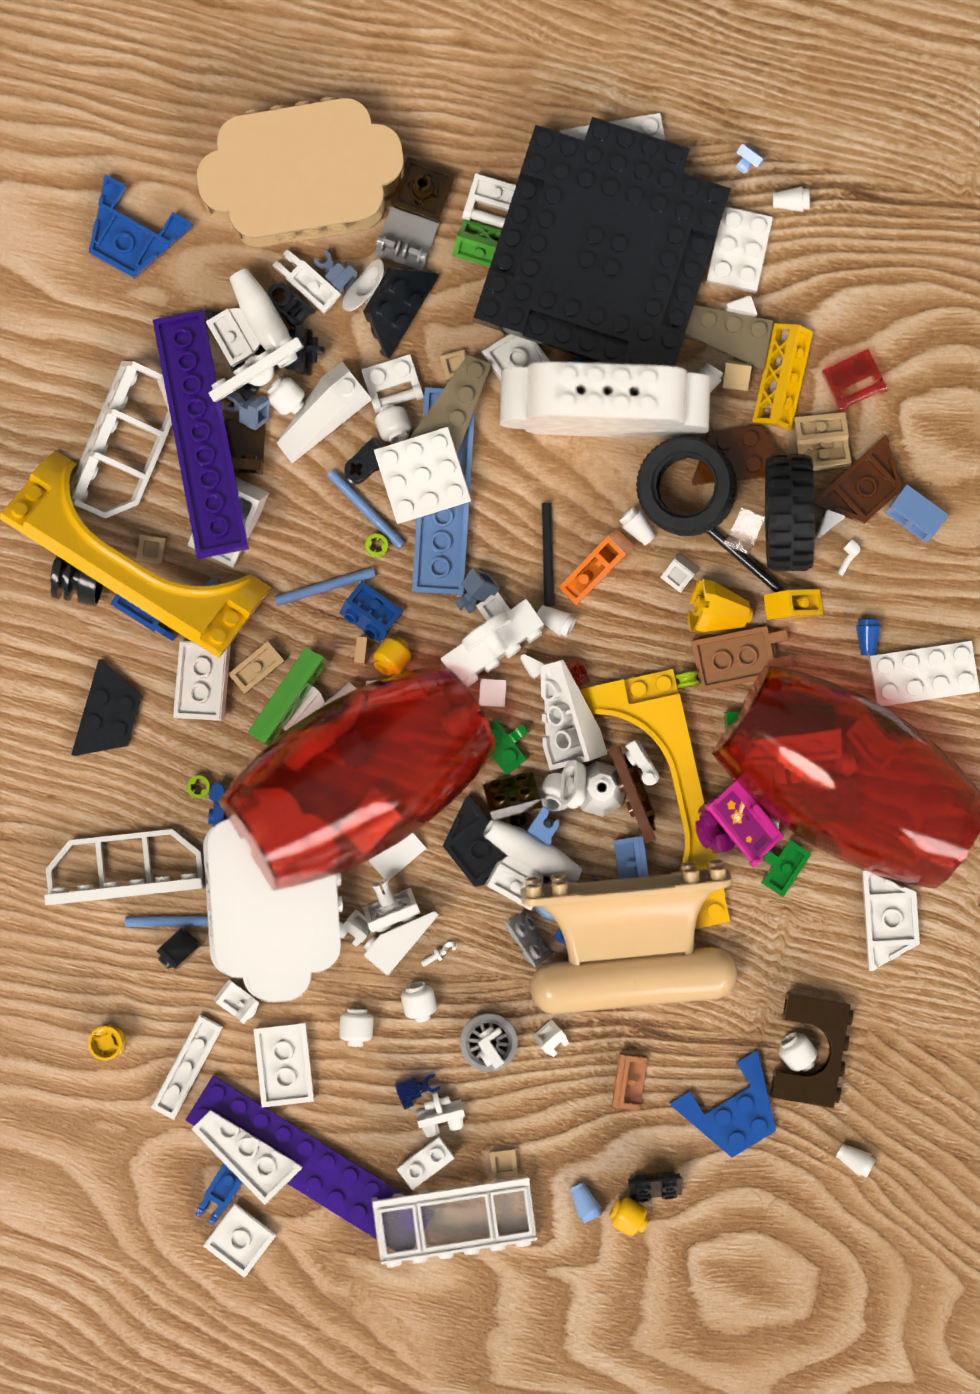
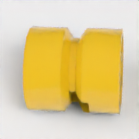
[88,1025,126,1061]

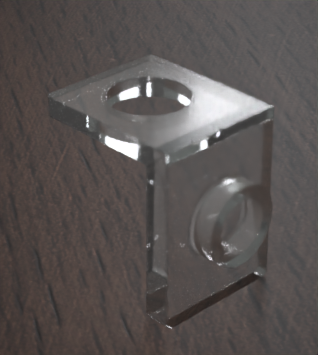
[724,507,766,554]

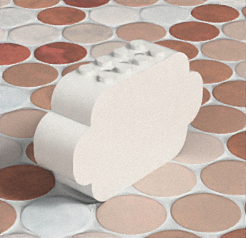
[500,362,710,439]
[203,790,344,1002]

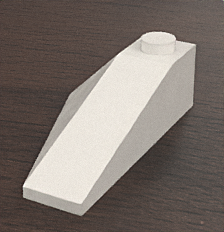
[276,361,372,463]
[540,660,607,771]

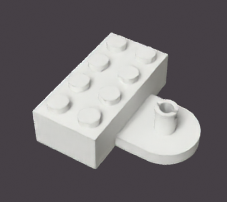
[440,599,544,688]

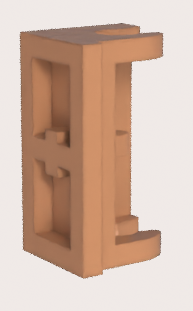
[611,1053,648,1110]

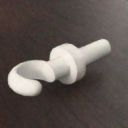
[421,941,457,967]

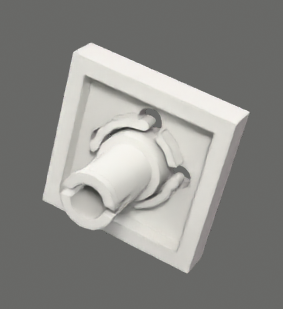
[363,879,420,933]

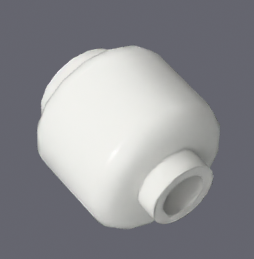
[266,377,305,415]
[375,404,412,444]
[539,773,568,811]
[401,982,437,1022]
[339,1009,373,1047]
[779,1032,818,1072]

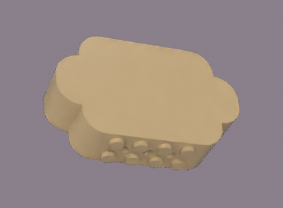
[197,97,404,248]

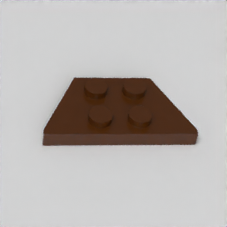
[691,426,780,486]
[815,435,903,524]
[609,746,656,843]

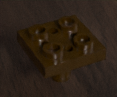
[390,156,456,223]
[483,772,543,826]

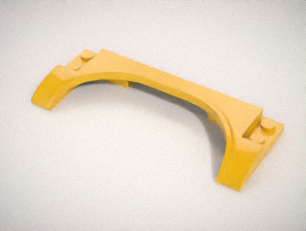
[0,451,272,658]
[580,669,730,929]

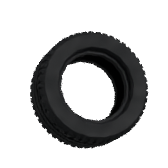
[636,436,737,536]

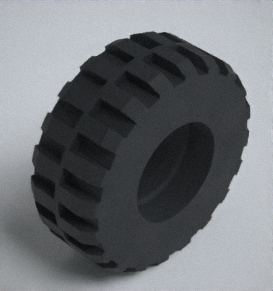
[765,454,815,572]

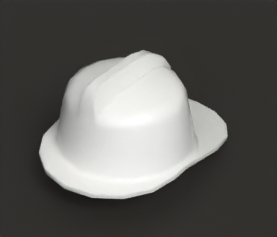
[342,259,386,311]

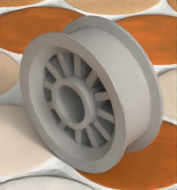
[460,1013,518,1072]

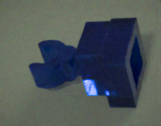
[394,1074,440,1110]

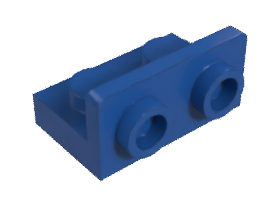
[340,581,403,642]

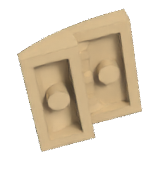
[794,412,851,471]

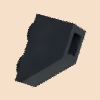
[156,928,202,969]

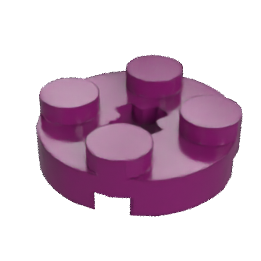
[695,802,736,853]

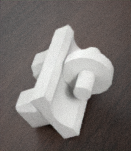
[416,1092,465,1137]

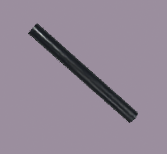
[542,503,554,606]
[707,528,784,592]

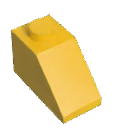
[764,589,823,620]

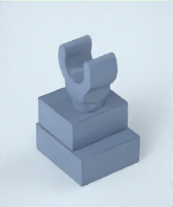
[314,250,358,295]
[226,392,270,430]
[455,568,500,614]

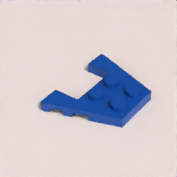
[88,175,193,279]
[670,1050,776,1158]

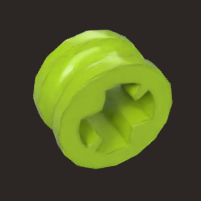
[365,534,388,558]
[675,671,700,688]
[187,775,211,799]

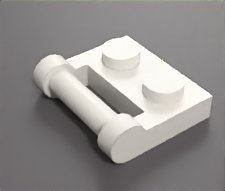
[462,173,516,228]
[361,354,424,414]

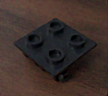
[628,1171,683,1203]

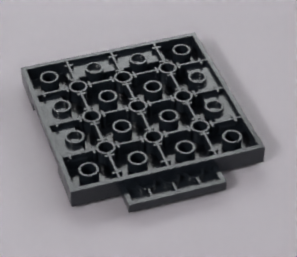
[472,117,731,367]

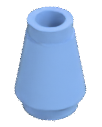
[570,1182,602,1224]

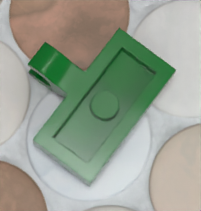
[475,719,529,775]
[760,839,811,897]

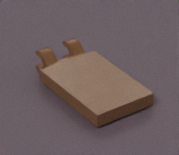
[691,626,794,692]

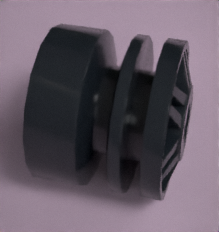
[50,556,103,607]

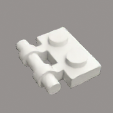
[625,740,659,785]

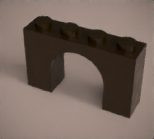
[769,993,853,1108]

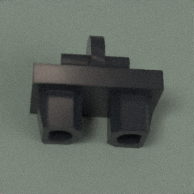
[283,325,325,376]

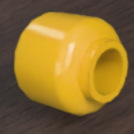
[373,637,411,676]
[609,1197,649,1236]

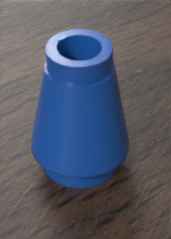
[856,618,882,655]

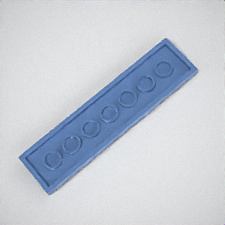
[412,387,475,596]

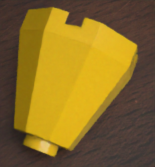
[687,579,753,633]

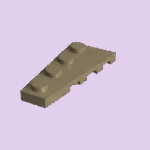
[685,305,773,372]
[409,355,491,456]

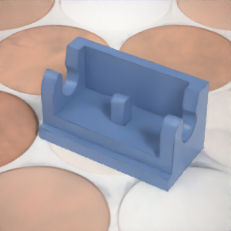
[885,485,948,543]
[527,807,559,845]
[614,836,649,879]

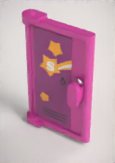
[705,778,784,867]

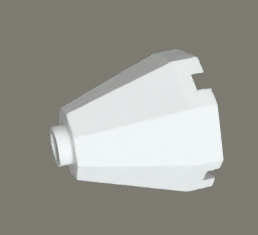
[580,761,626,817]

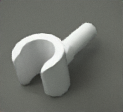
[837,540,860,576]

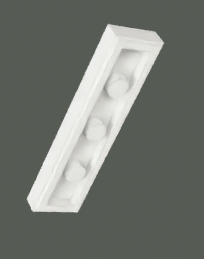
[151,1014,223,1120]

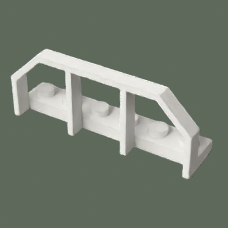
[69,361,172,519]
[44,829,205,905]

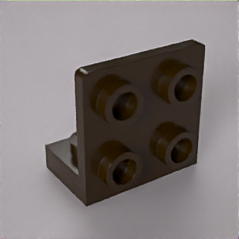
[225,420,266,474]

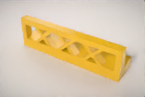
[752,323,813,431]

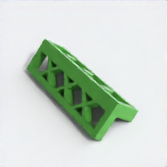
[452,219,502,267]
[248,647,328,748]

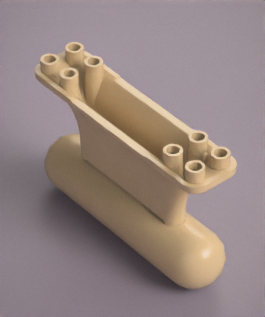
[520,859,738,1014]

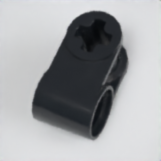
[268,283,316,329]
[344,437,383,485]

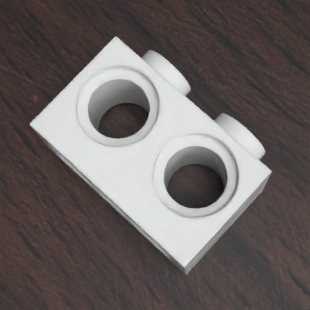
[397,1135,455,1190]

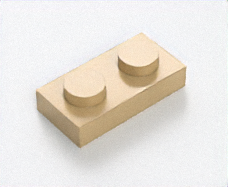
[228,641,285,694]

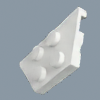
[862,871,920,971]

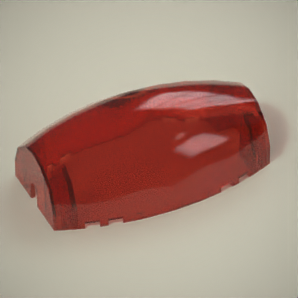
[218,665,495,891]
[712,665,980,888]

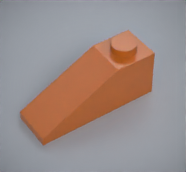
[558,529,635,605]

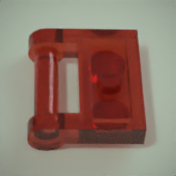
[821,349,888,413]

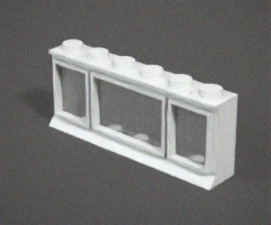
[371,1174,537,1267]

